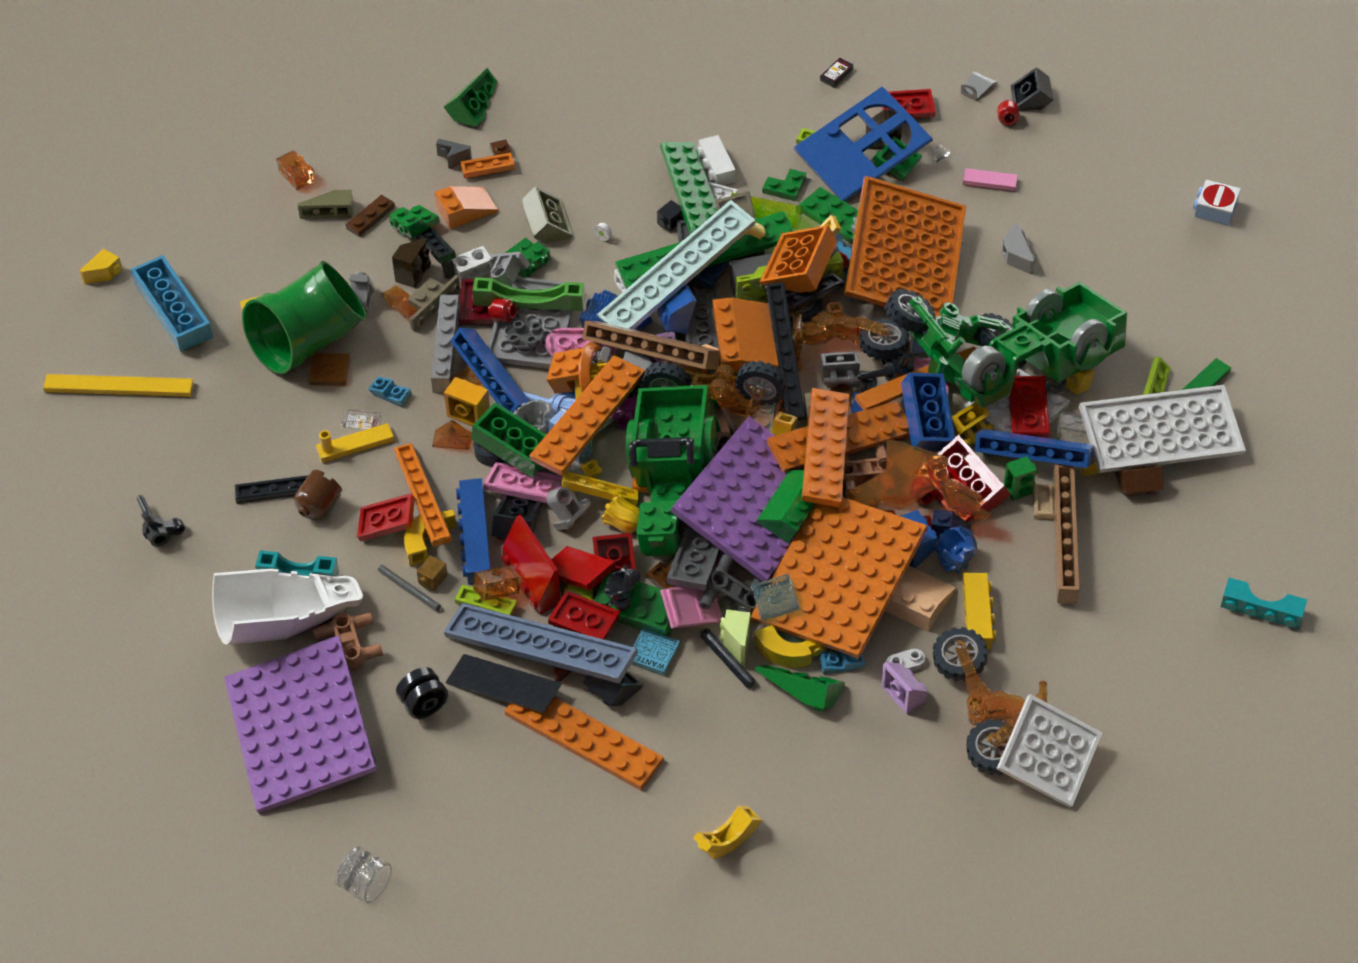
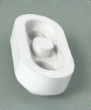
[886,649,925,671]

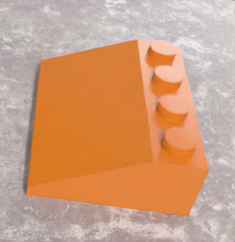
[760,225,837,293]
[713,298,778,374]

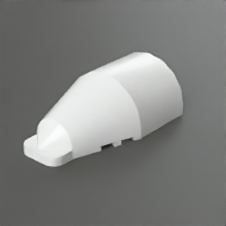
[212,569,363,645]

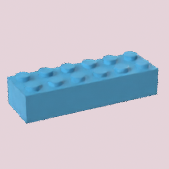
[130,255,213,352]

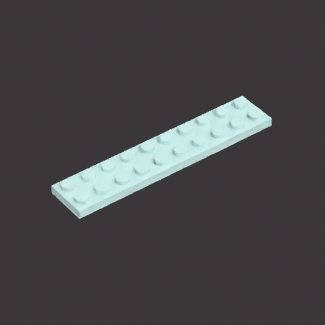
[597,200,756,330]

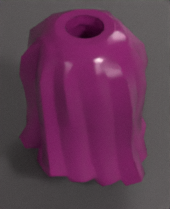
[611,396,638,431]

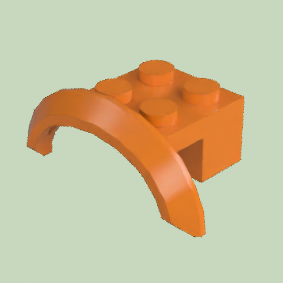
[546,342,602,394]

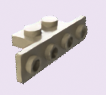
[407,275,460,331]

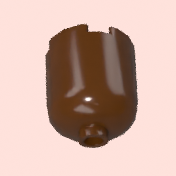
[294,470,343,519]

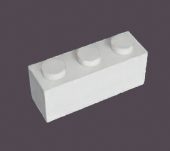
[697,135,736,185]

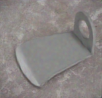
[961,71,997,101]

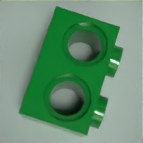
[1004,456,1037,501]

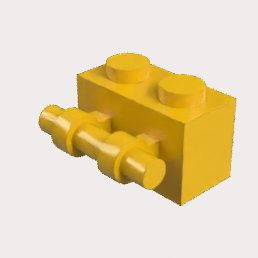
[952,402,994,446]

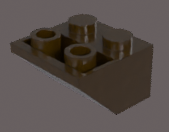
[392,238,431,288]

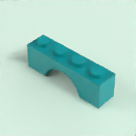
[255,550,339,576]
[1220,577,1307,629]

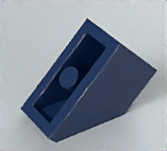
[931,509,971,539]

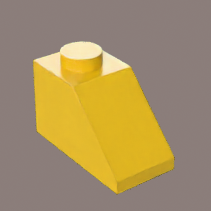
[79,248,123,284]

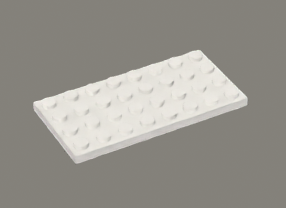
[1079,385,1246,473]

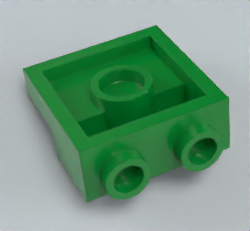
[873,136,922,180]
[389,205,440,238]
[505,237,550,278]

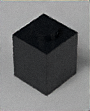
[657,200,684,232]

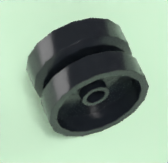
[395,667,449,719]

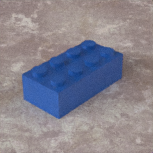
[901,373,955,451]

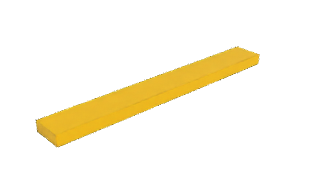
[43,374,194,397]

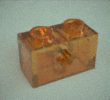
[276,150,314,191]
[473,565,521,601]

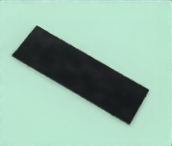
[445,654,562,714]

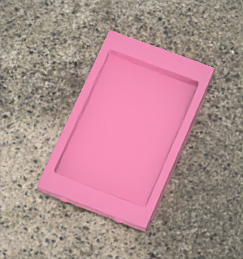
[660,586,722,628]

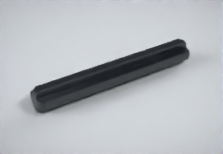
[700,628,755,688]

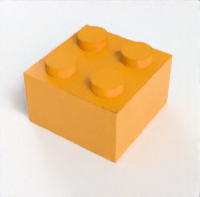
[444,377,490,426]

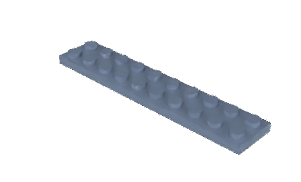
[444,603,638,683]

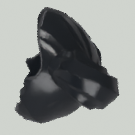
[605,566,640,611]

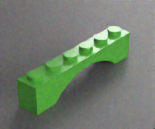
[473,277,585,311]

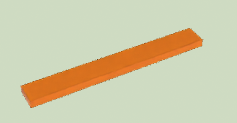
[855,346,976,410]
[394,443,452,547]

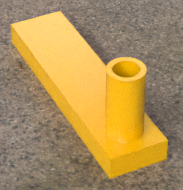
[316,423,394,463]
[560,471,638,506]

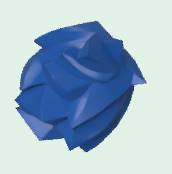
[935,526,977,574]

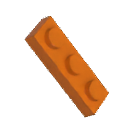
[460,153,515,178]

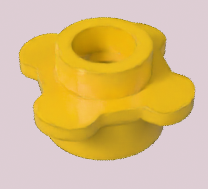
[580,460,602,478]

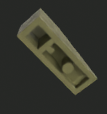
[298,190,354,218]

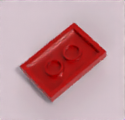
[882,89,936,119]
[357,493,415,542]
[548,590,620,640]

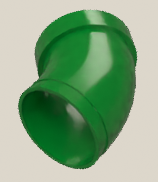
[242,261,367,374]

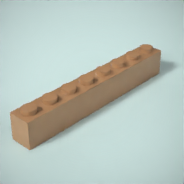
[582,321,720,369]
[1052,464,1079,604]

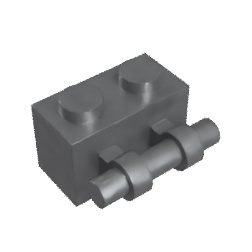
[820,351,861,387]

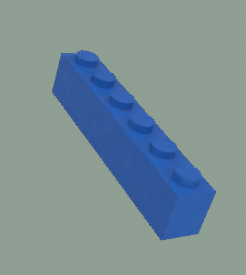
[450,327,529,413]
[975,429,1094,468]
[456,478,492,585]

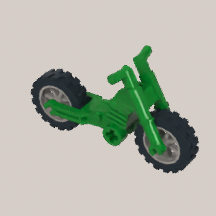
[885,289,1012,374]

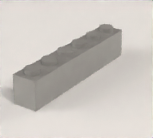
[431,295,460,393]

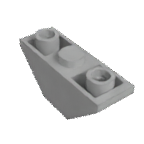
[1001,223,1036,274]

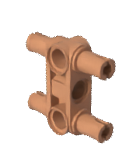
[843,444,896,500]
[312,612,383,671]

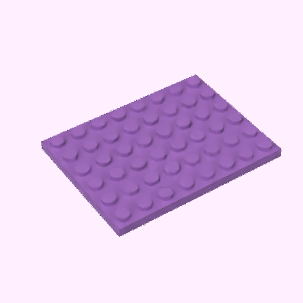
[670,416,804,583]
[224,635,377,814]

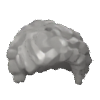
[513,399,555,434]

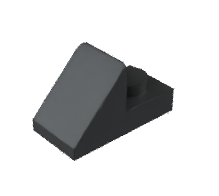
[436,139,472,168]

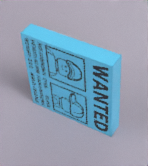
[632,628,680,676]

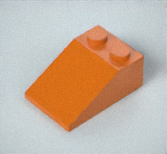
[434,186,498,229]

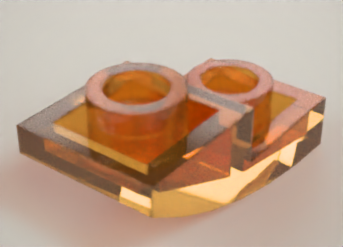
[381,285,418,318]

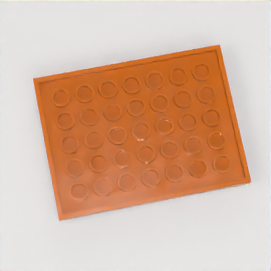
[844,176,966,318]
[751,497,928,659]

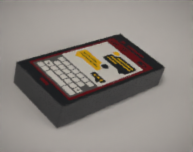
[820,58,853,87]

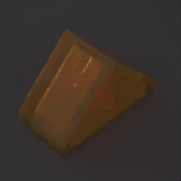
[432,420,472,450]

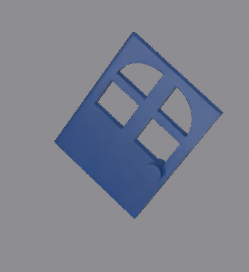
[794,86,933,202]

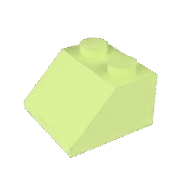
[720,610,750,668]

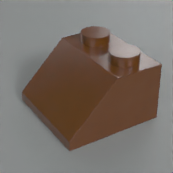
[1115,465,1164,496]

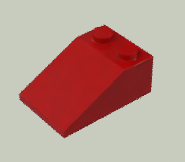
[592,533,636,590]

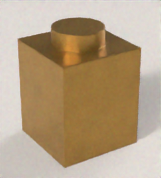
[416,555,448,591]

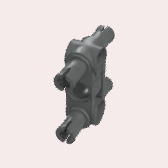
[699,554,765,617]

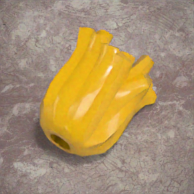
[602,494,639,533]

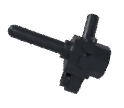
[857,352,914,381]
[137,495,185,547]

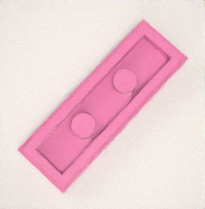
[963,168,1018,191]

